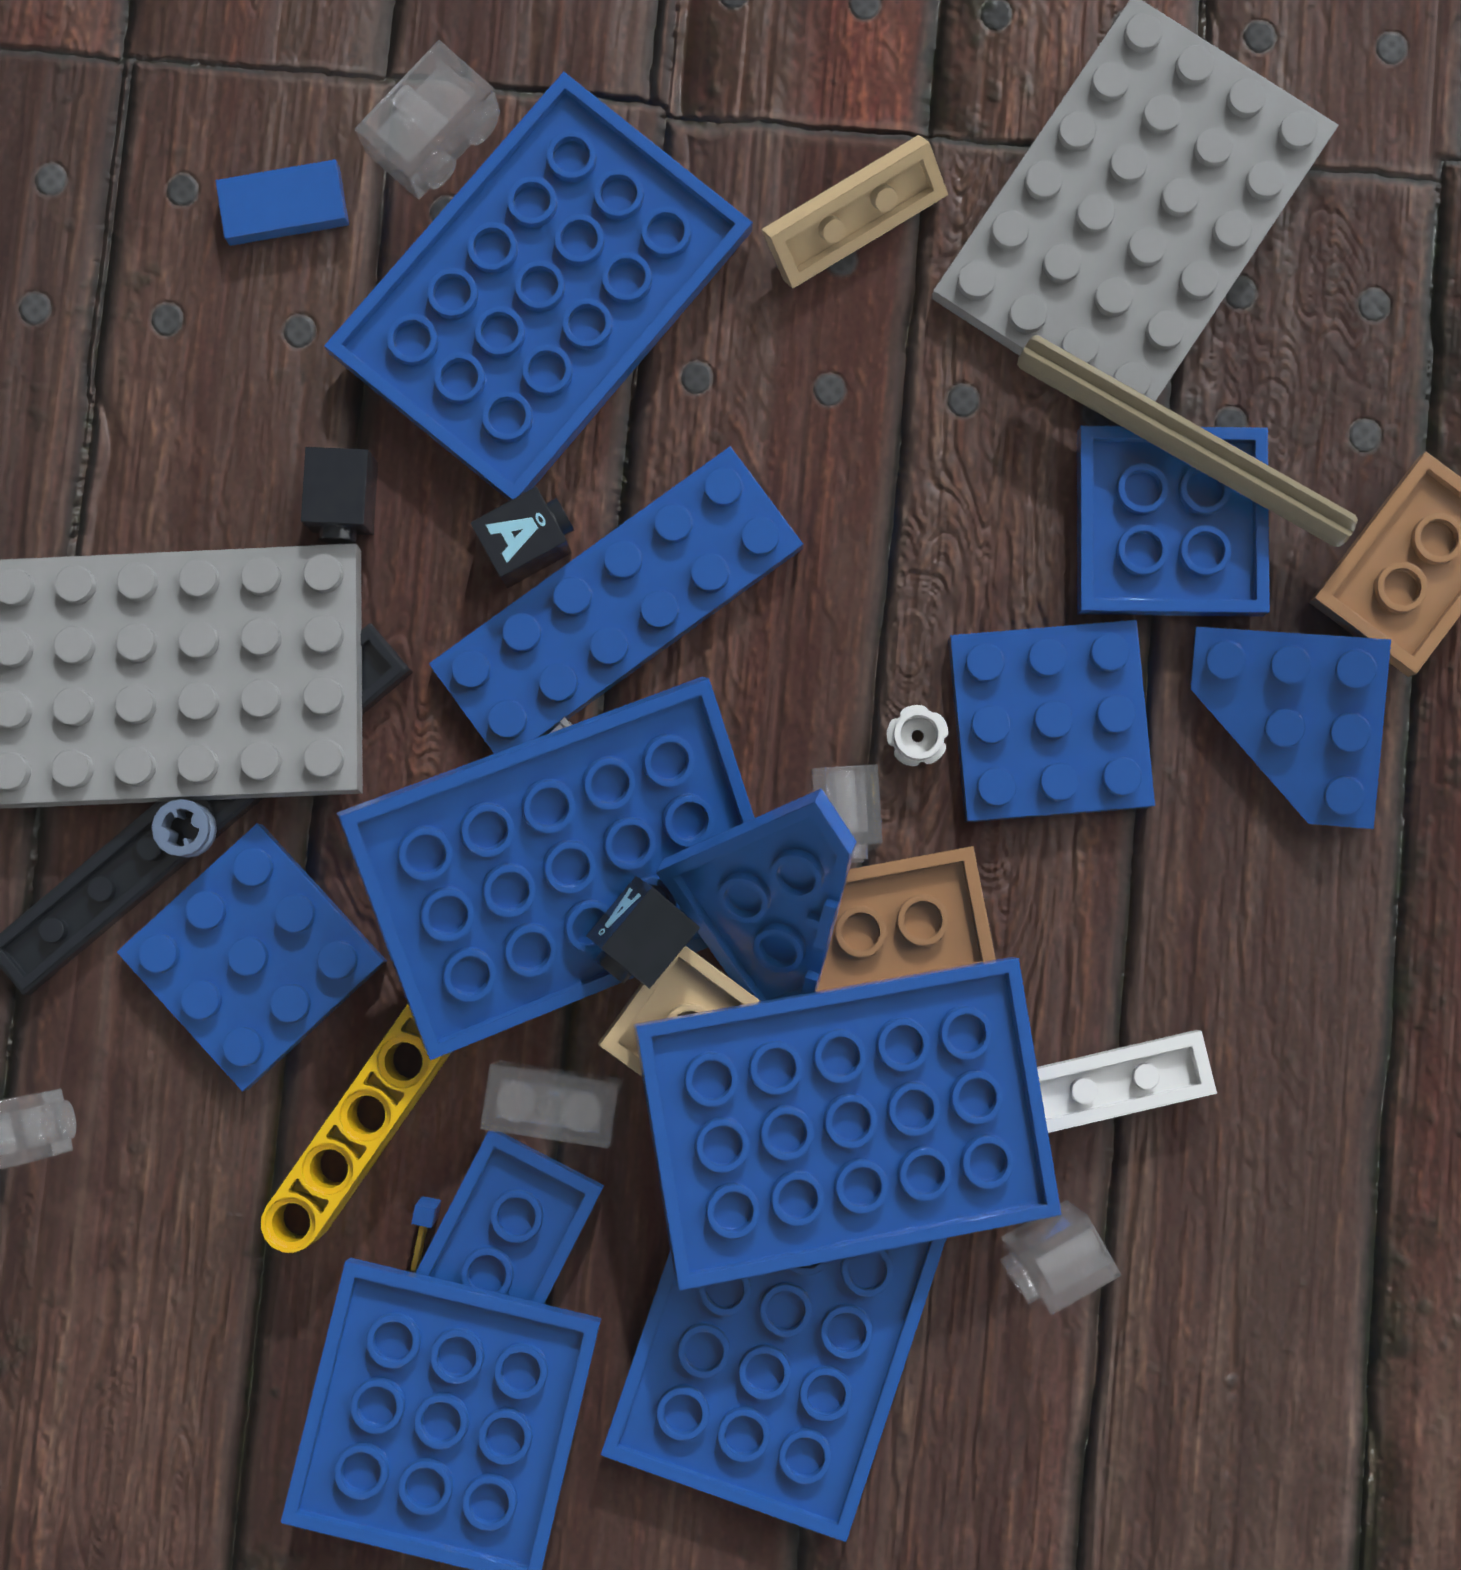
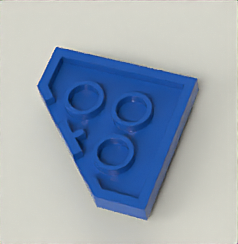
[1190,627,1391,829]
[656,788,857,1001]

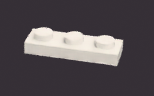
[1037,1030,1217,1133]

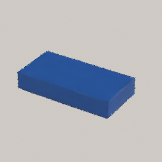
[215,159,349,246]

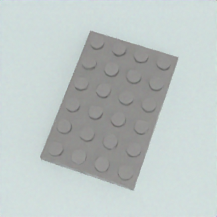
[931,0,1339,401]
[0,544,363,809]

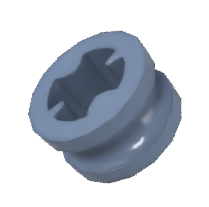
[152,799,217,858]

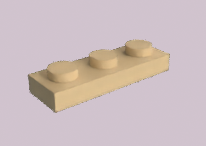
[761,135,948,288]

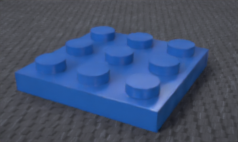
[1077,426,1270,617]
[948,620,1155,823]
[117,823,387,1091]

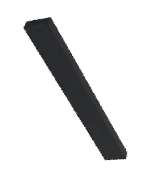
[0,623,413,995]

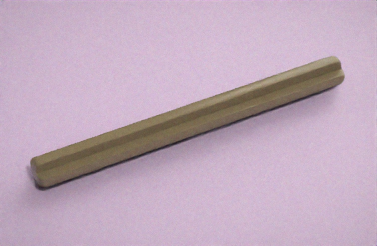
[1017,335,1358,547]

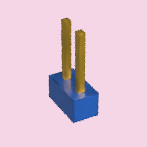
[411,1196,442,1271]

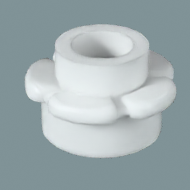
[887,705,948,766]

